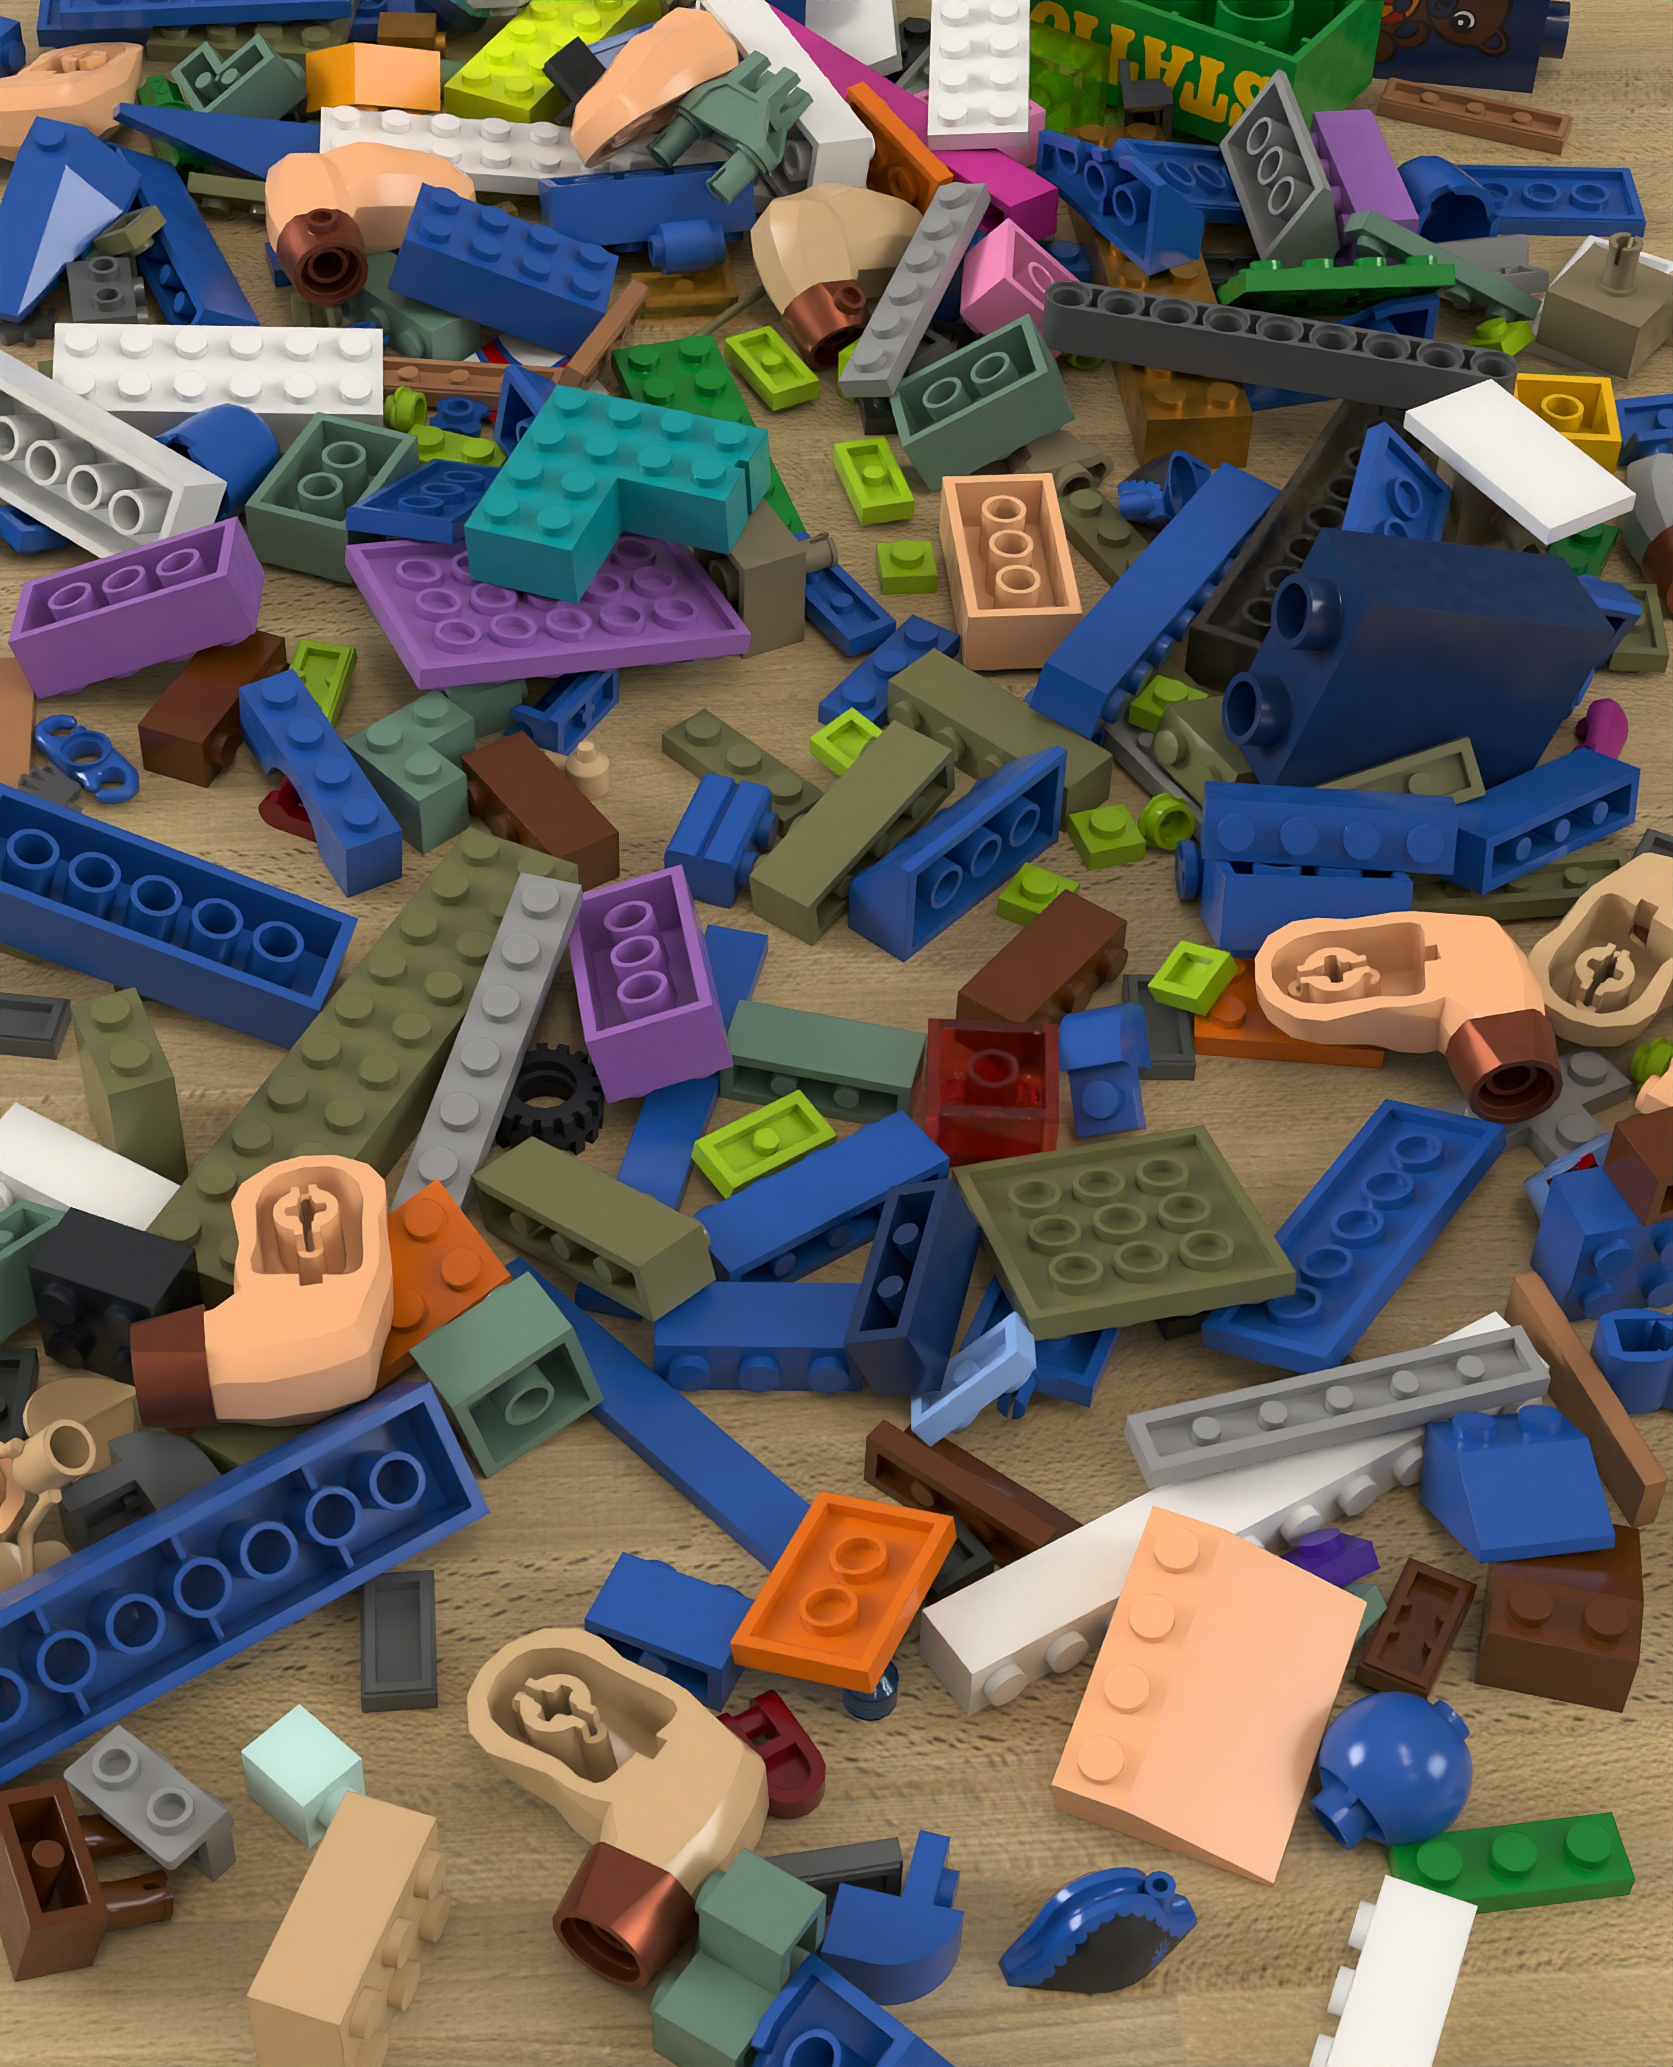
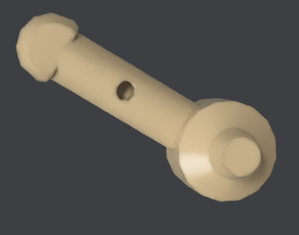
[502,736,611,800]

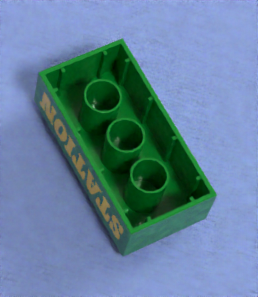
[1029,0,1384,144]

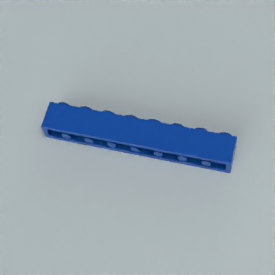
[1029,462,1282,740]

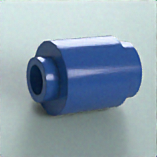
[648,218,726,276]

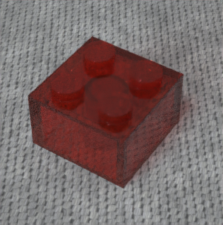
[923,1018,1059,1168]

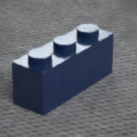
[844,1178,982,1397]

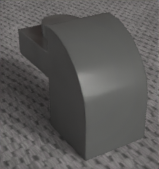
[58,1431,222,1553]

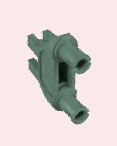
[646,50,814,206]

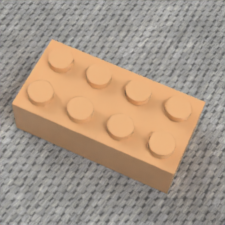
[939,473,1083,671]

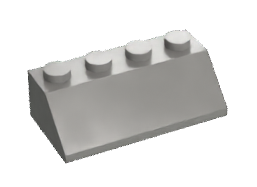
[1219,69,1340,269]

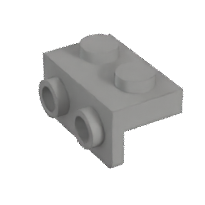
[1434,233,1549,309]
[64,1724,236,1882]

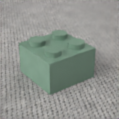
[409,1271,605,1479]

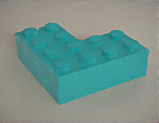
[464,384,771,604]

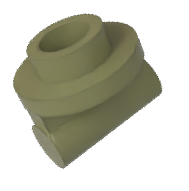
[290,291,343,328]

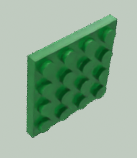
[1214,255,1456,317]

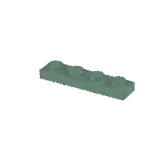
[1343,209,1543,323]

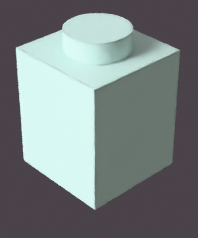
[241,1704,366,1849]

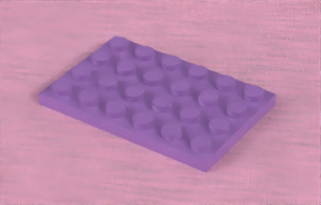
[345,531,751,691]

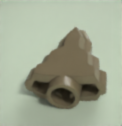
[1008,430,1114,497]

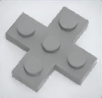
[1438,1046,1632,1165]

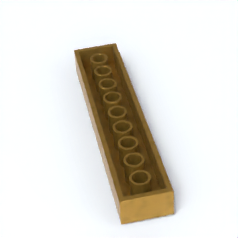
[1064,122,1253,469]

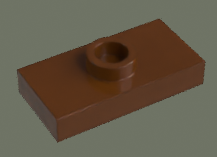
[1354,1557,1477,1701]

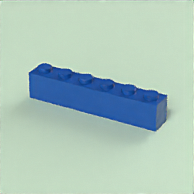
[116,146,260,327]

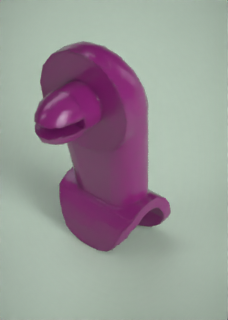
[1572,698,1629,759]

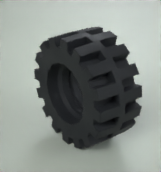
[496,1042,604,1155]

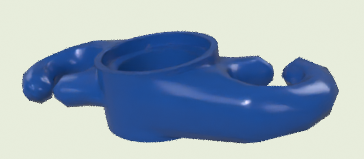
[34,714,139,805]

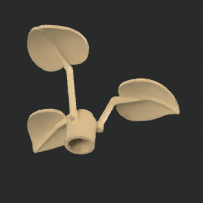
[0,1377,136,1593]

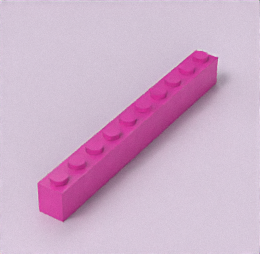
[768,3,1059,241]

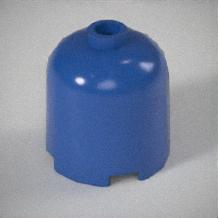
[1397,156,1501,243]
[153,403,282,523]

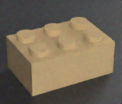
[246,1790,451,2067]

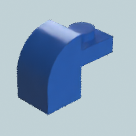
[1058,1003,1152,1139]
[820,1830,964,2006]

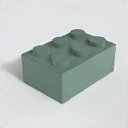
[889,313,1075,493]
[245,412,420,584]

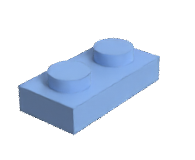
[910,1311,1037,1447]

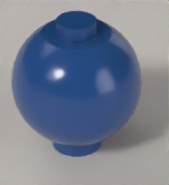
[1309,1691,1473,1850]

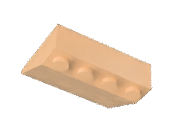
[1051,1506,1367,1887]

